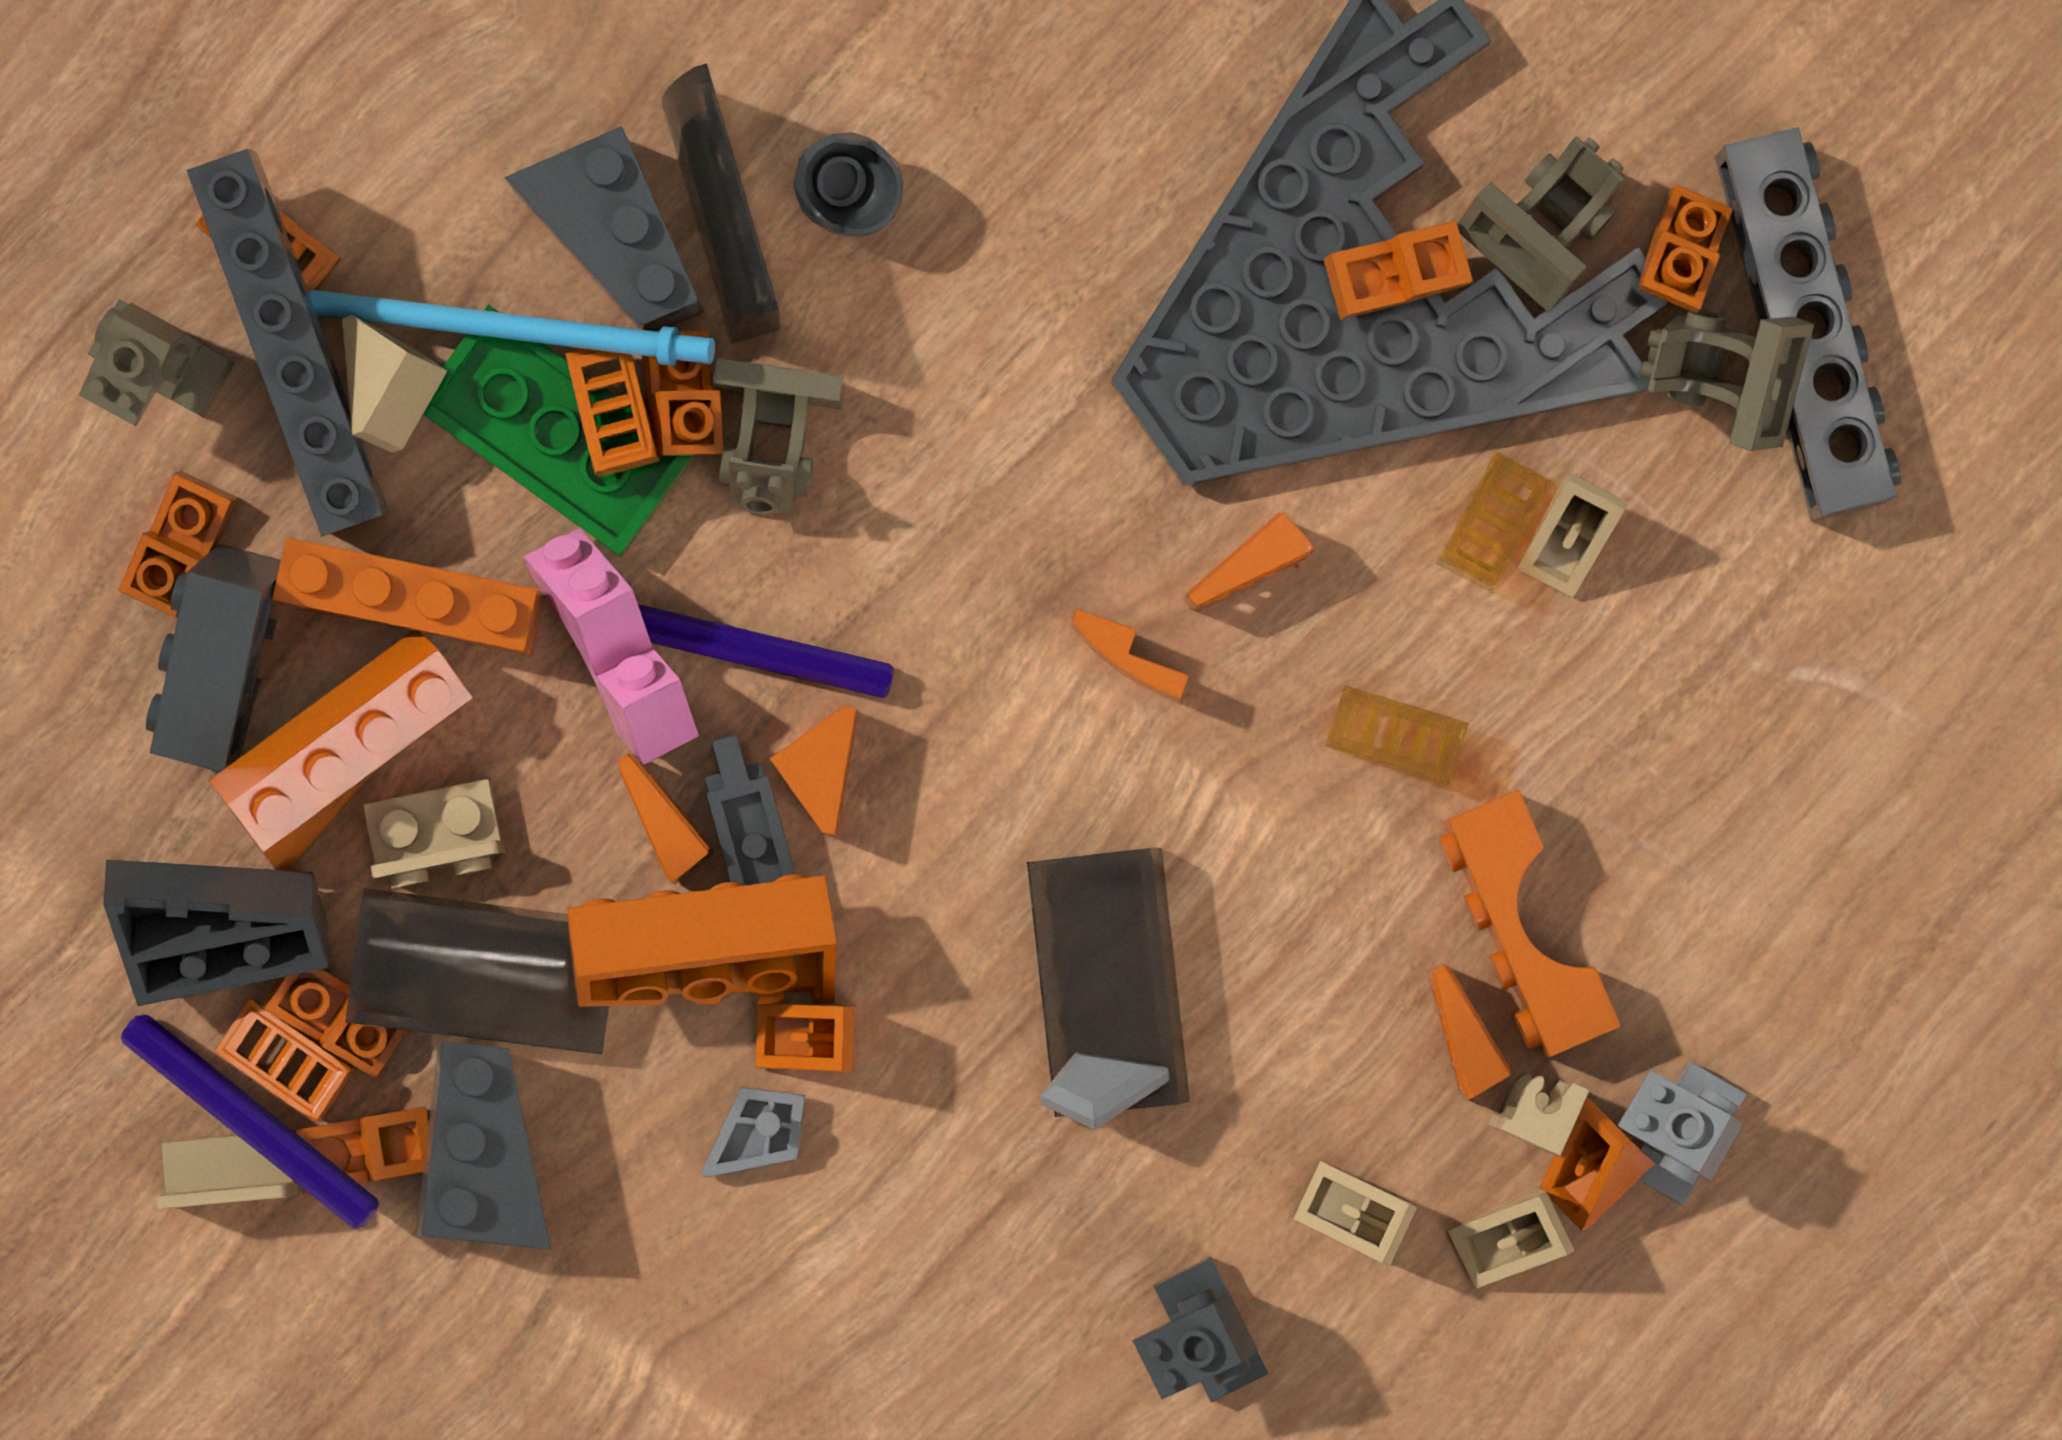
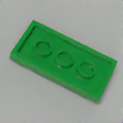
[423,304,696,558]

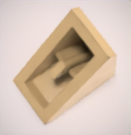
[342,315,447,453]
[1517,473,1628,598]
[1293,1161,1417,1266]
[1448,1188,1575,1289]

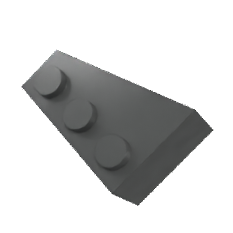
[504,126,704,331]
[146,544,280,772]
[103,859,328,1006]
[416,1041,551,1250]

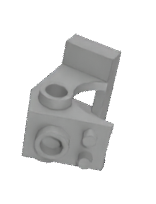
[1617,1061,1747,1205]

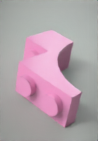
[524,528,699,765]

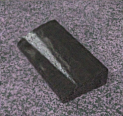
[661,63,780,344]
[1027,848,1190,1117]
[345,888,609,1054]

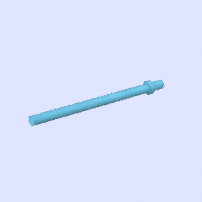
[309,289,715,366]

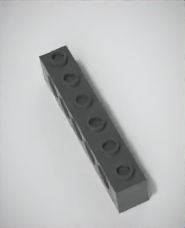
[1715,127,1901,522]
[186,149,389,537]

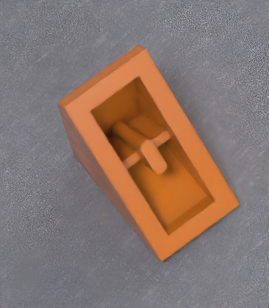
[769,706,859,837]
[755,1004,857,1072]
[1540,1098,1655,1231]

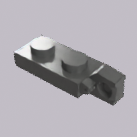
[705,734,795,885]

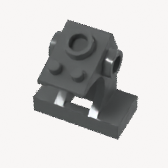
[1132,1257,1269,1402]

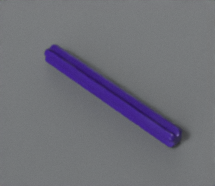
[638,604,894,698]
[121,1014,379,1229]

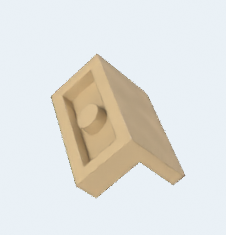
[156,1135,298,1209]

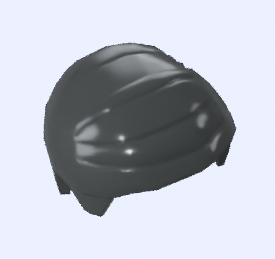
[794,132,903,236]

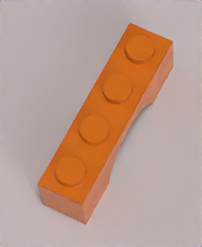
[272,537,546,657]
[1438,789,1621,1057]

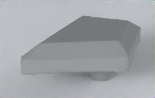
[1040,1052,1169,1130]
[701,1087,805,1178]

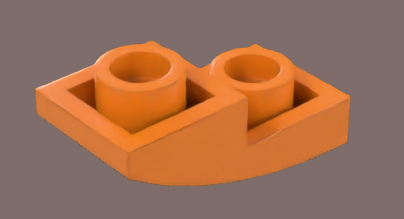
[1638,184,1733,314]
[642,330,724,456]
[118,471,238,618]
[262,968,410,1080]

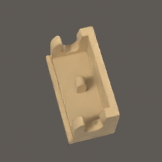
[1488,1073,1589,1156]

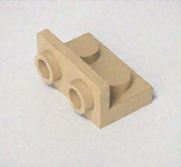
[363,779,506,889]

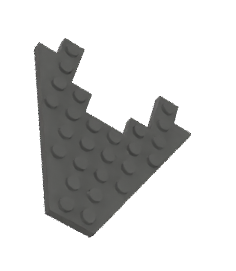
[1111,0,1670,487]

